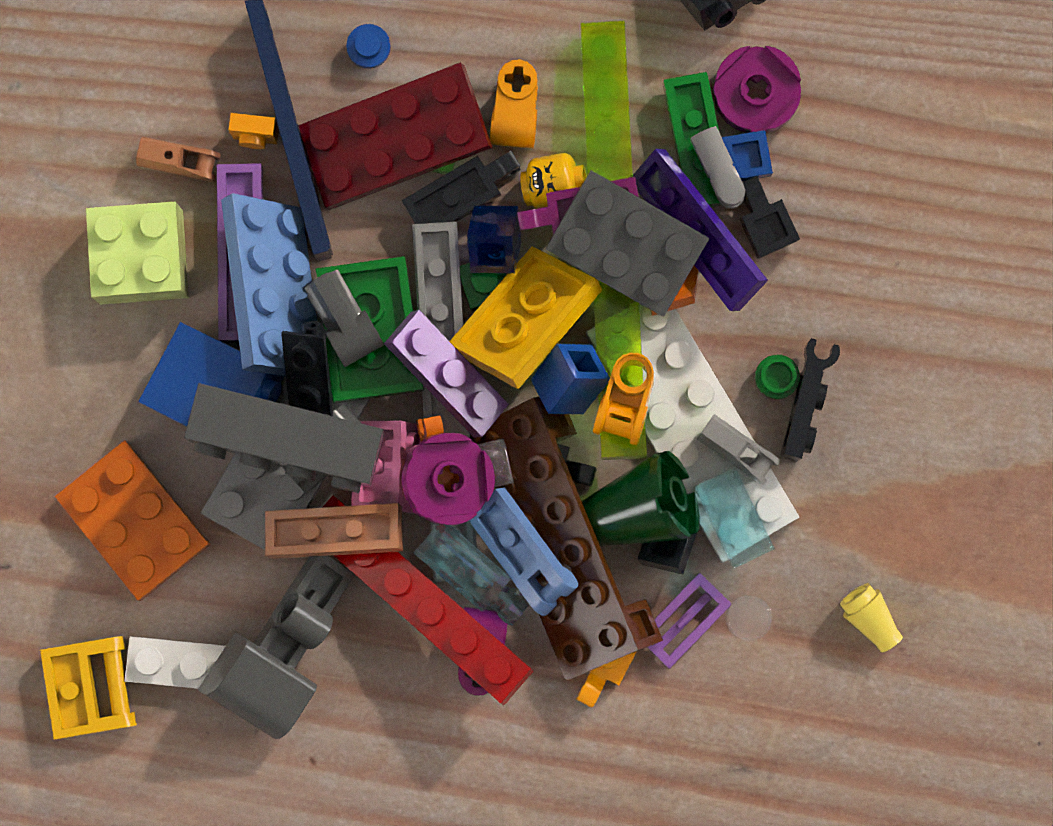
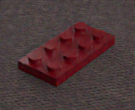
[298,62,492,210]

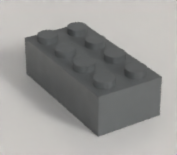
[184,383,384,493]

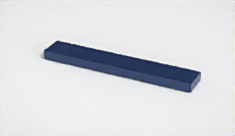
[245,0,333,262]

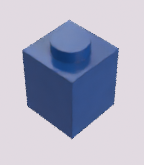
[531,344,610,414]

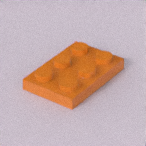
[54,440,211,601]

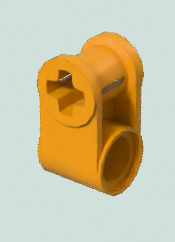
[490,59,538,149]
[593,352,654,446]

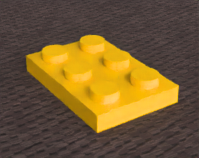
[449,246,602,389]

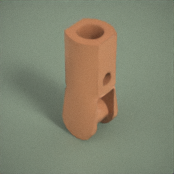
[136,137,221,182]

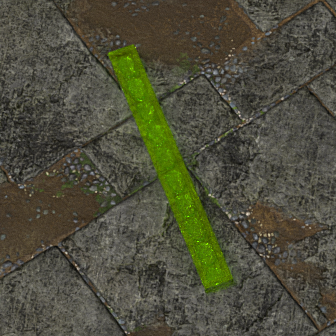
[581,21,647,460]

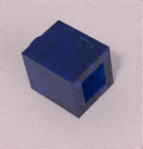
[467,206,521,273]

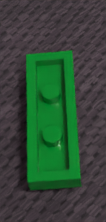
[663,72,721,207]

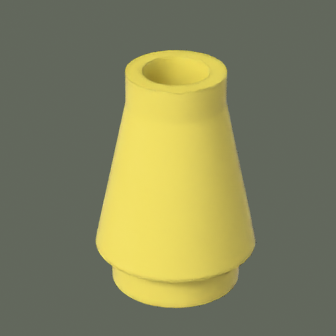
[840,583,903,652]

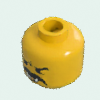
[520,153,587,209]

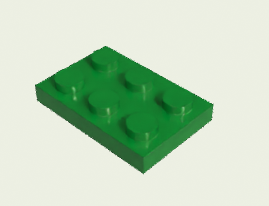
[316,256,424,403]

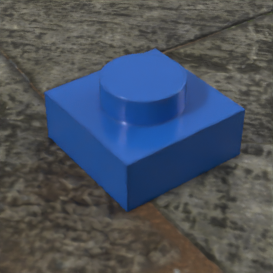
[722,130,773,181]

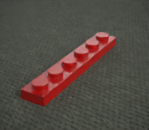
[322,495,534,706]

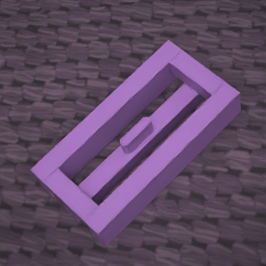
[647,573,732,669]

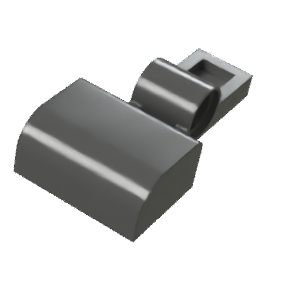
[198,556,355,739]

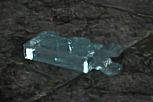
[414,524,529,626]

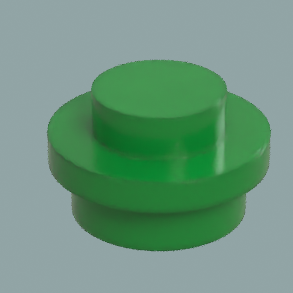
[755,355,800,399]

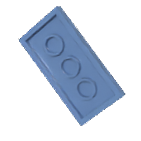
[221,193,317,376]

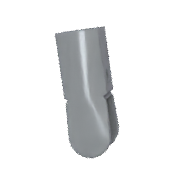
[690,126,745,209]
[697,414,780,485]

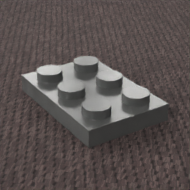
[545,170,709,317]

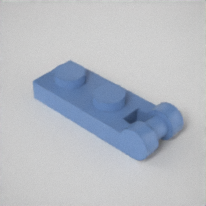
[469,487,578,616]

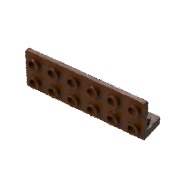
[470,396,663,680]

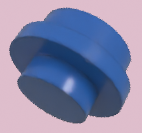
[346,24,391,69]

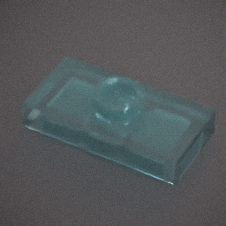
[694,467,775,569]

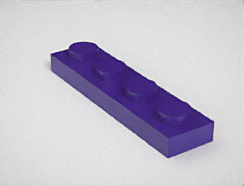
[631,149,768,311]

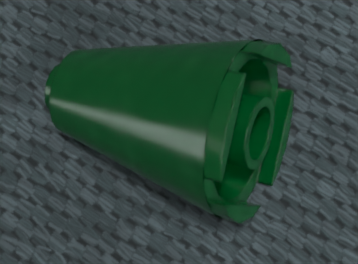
[582,451,700,546]

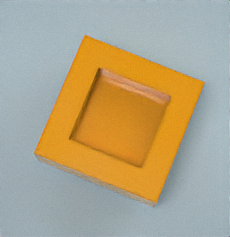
[228,113,279,149]

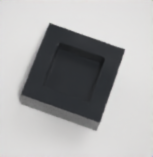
[637,533,697,574]

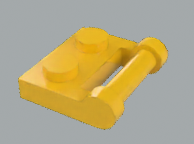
[40,636,137,740]

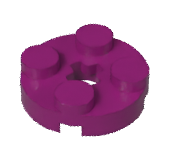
[712,46,801,133]
[402,433,495,525]

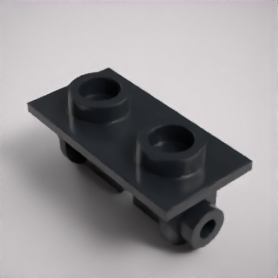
[281,321,333,416]

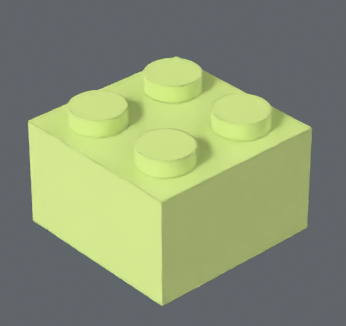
[86,201,189,305]

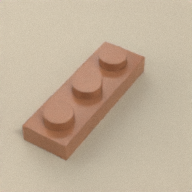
[265,503,403,559]

